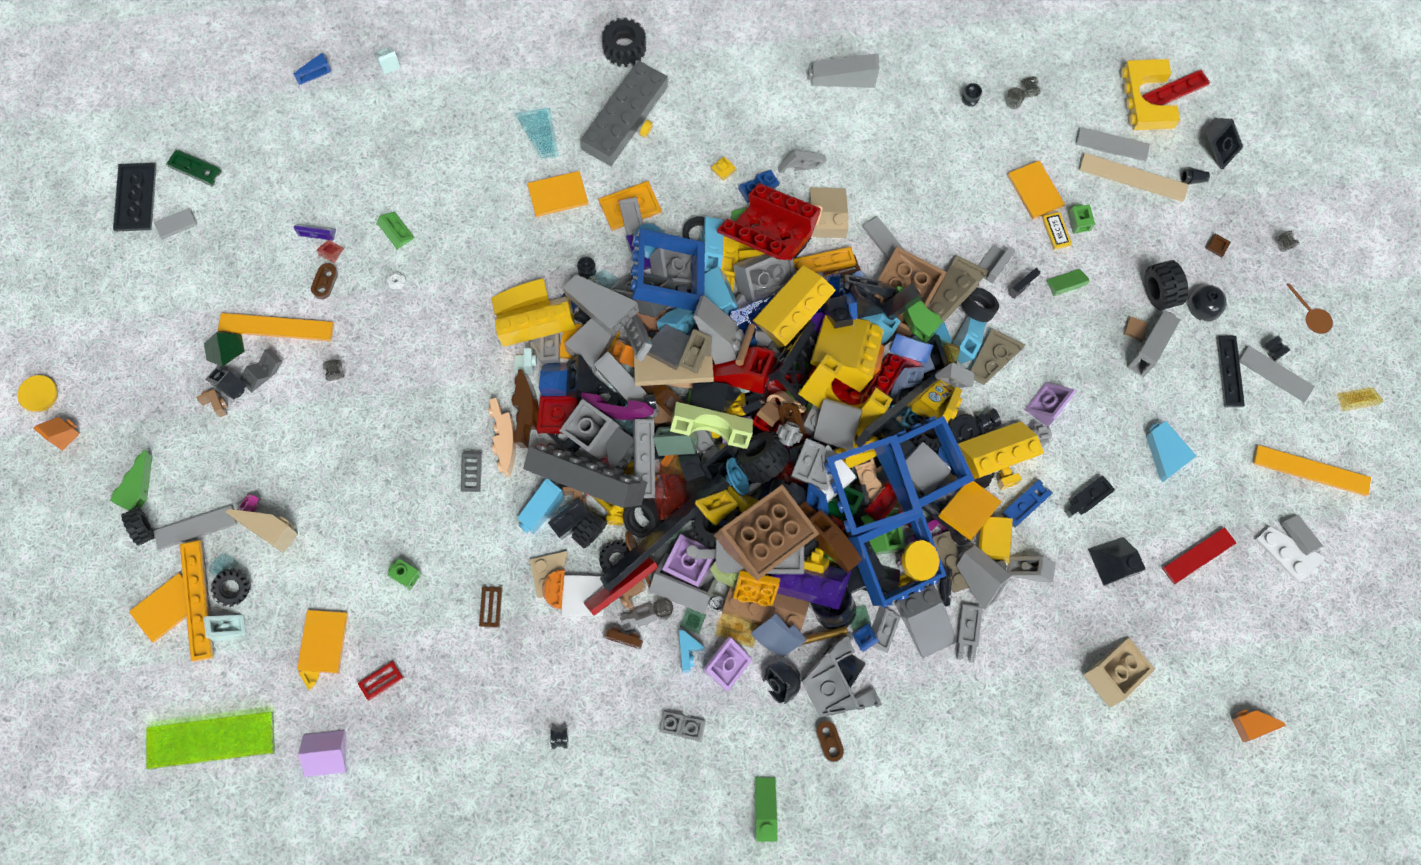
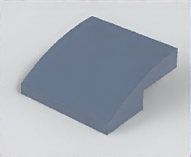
[890,366,925,405]
[750,614,807,657]

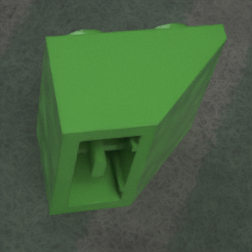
[861,509,906,555]

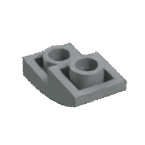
[659,712,706,742]

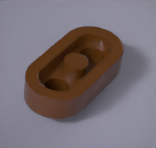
[311,263,338,300]
[779,403,805,441]
[603,626,643,649]
[816,721,844,762]

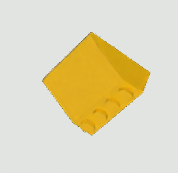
[810,314,884,392]

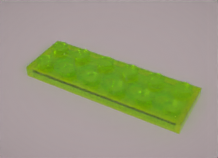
[146,711,275,770]

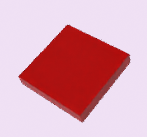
[536,396,579,434]

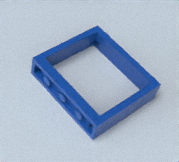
[630,228,705,311]
[874,416,975,512]
[824,434,923,536]
[848,513,947,608]

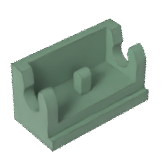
[653,427,699,456]

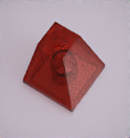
[655,474,695,521]

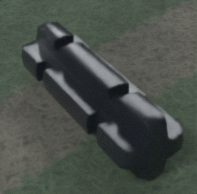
[939,567,952,606]

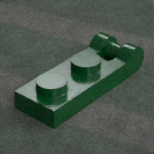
[166,149,222,187]

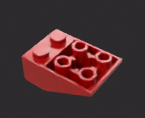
[713,347,775,394]

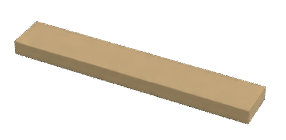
[1079,153,1189,202]

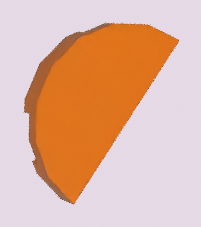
[542,569,565,610]

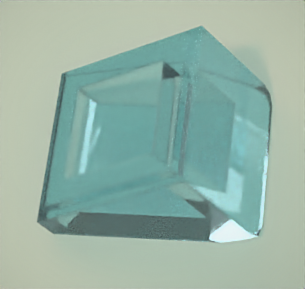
[209,553,239,582]

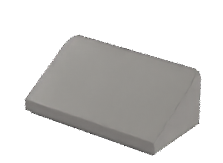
[935,363,974,388]
[872,608,901,653]

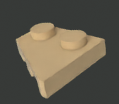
[530,551,568,599]

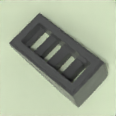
[461,453,482,492]

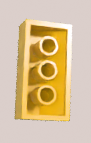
[753,265,836,347]
[495,296,576,347]
[958,421,1044,479]

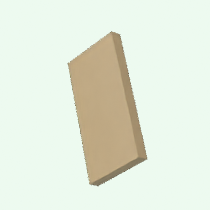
[634,354,714,386]

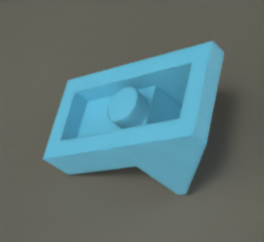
[679,630,705,673]

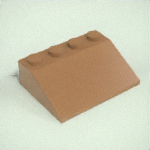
[875,247,947,338]
[714,485,819,580]
[722,587,810,632]

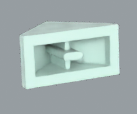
[373,46,400,75]
[203,615,246,642]

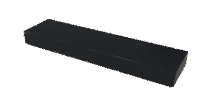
[1216,336,1245,408]

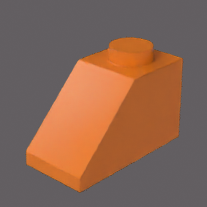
[33,417,80,451]
[1231,709,1286,742]

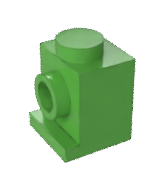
[1068,204,1095,234]

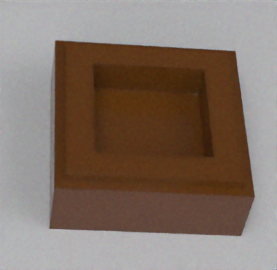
[1206,233,1231,258]

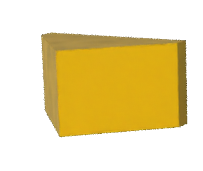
[695,490,738,526]

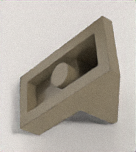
[678,329,712,374]

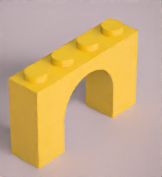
[1121,59,1180,131]
[799,354,893,436]

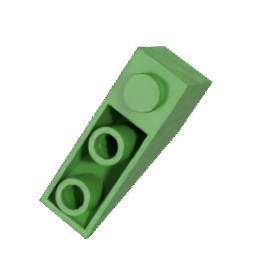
[894,286,943,342]
[110,450,152,511]

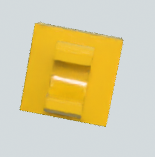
[711,156,736,181]
[997,467,1022,490]
[804,548,830,573]

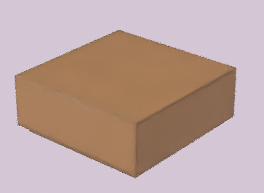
[1124,317,1148,341]
[757,401,780,426]

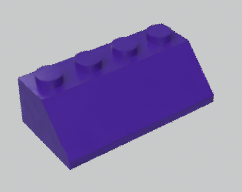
[765,560,851,610]

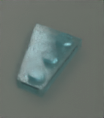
[515,108,559,160]

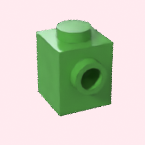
[387,558,421,591]

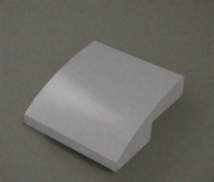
[814,398,863,450]
[905,442,951,495]

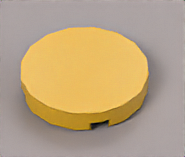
[17,375,58,413]
[901,540,939,581]

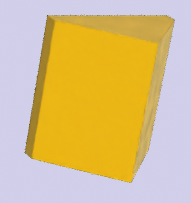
[979,517,1013,564]

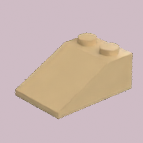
[810,187,848,238]
[226,509,298,553]
[1084,637,1155,708]

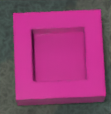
[237,494,259,512]

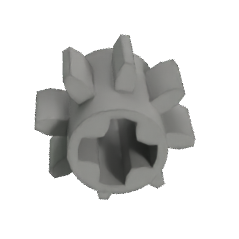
[776,421,803,446]
[1030,422,1052,446]

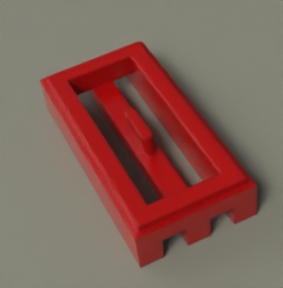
[357,661,404,701]

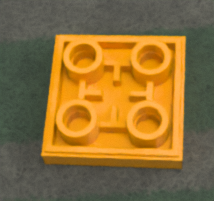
[733,571,780,606]

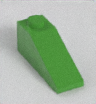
[755,777,778,842]

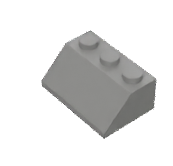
[649,553,718,614]

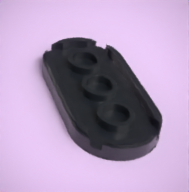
[949,414,995,488]

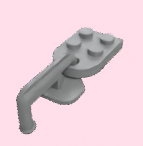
[686,540,804,574]

